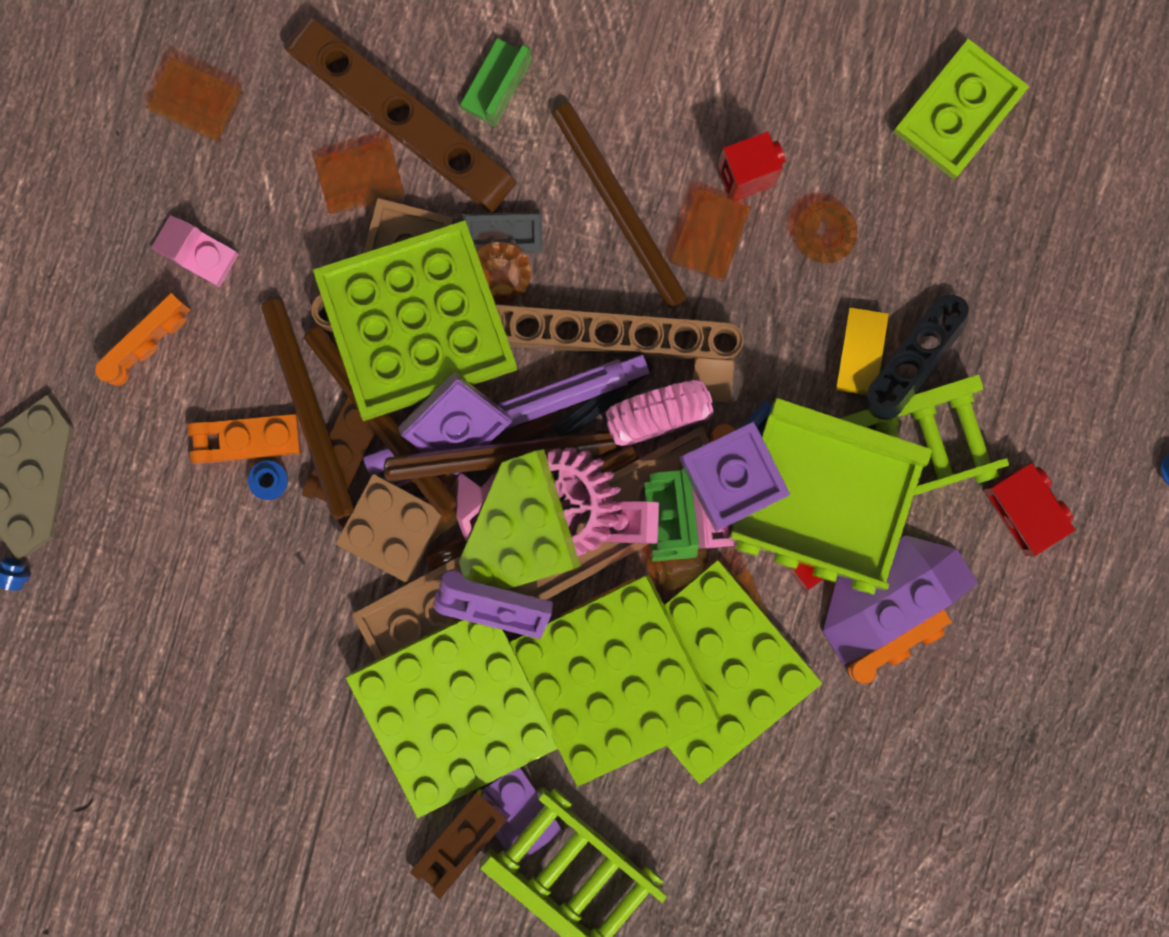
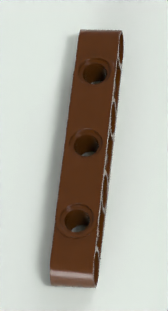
[283,16,517,214]

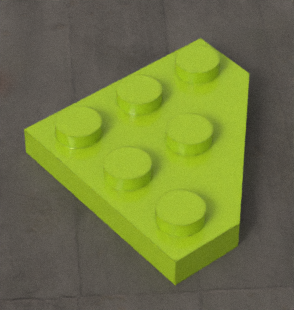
[459,449,581,590]

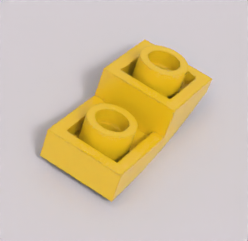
[836,308,889,395]

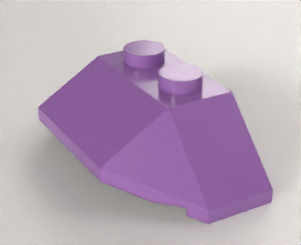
[822,535,978,665]

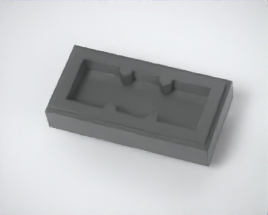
[463,212,543,255]

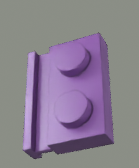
[471,767,564,863]

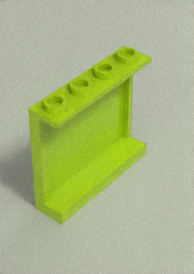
[728,398,932,595]

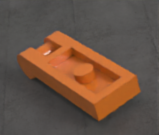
[95,292,191,386]
[187,414,302,464]
[847,610,952,684]

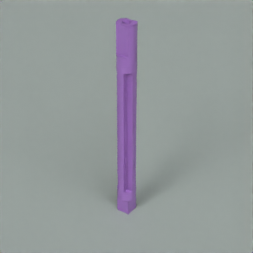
[363,353,650,476]

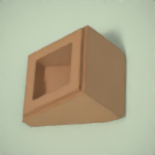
[692,358,735,403]

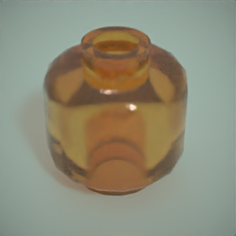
[646,548,708,590]

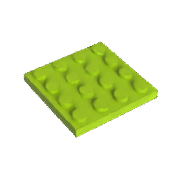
[313,220,517,421]
[664,559,823,785]
[509,574,721,787]
[346,619,558,818]

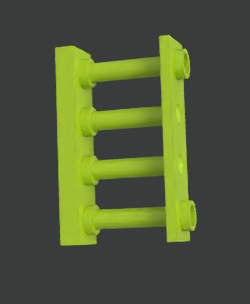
[839,375,1009,496]
[480,786,667,937]

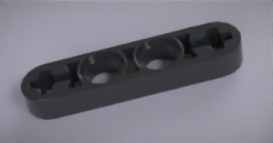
[867,295,969,420]

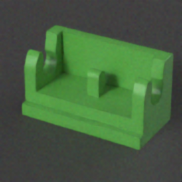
[644,469,699,562]

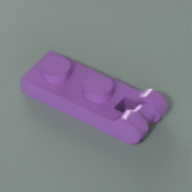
[433,571,553,639]

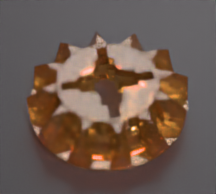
[794,201,858,264]
[477,242,531,304]

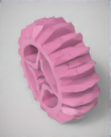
[606,380,714,446]
[545,447,622,556]

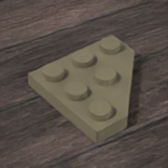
[0,395,74,560]

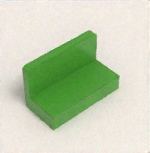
[460,38,532,127]

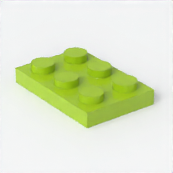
[893,39,1030,180]

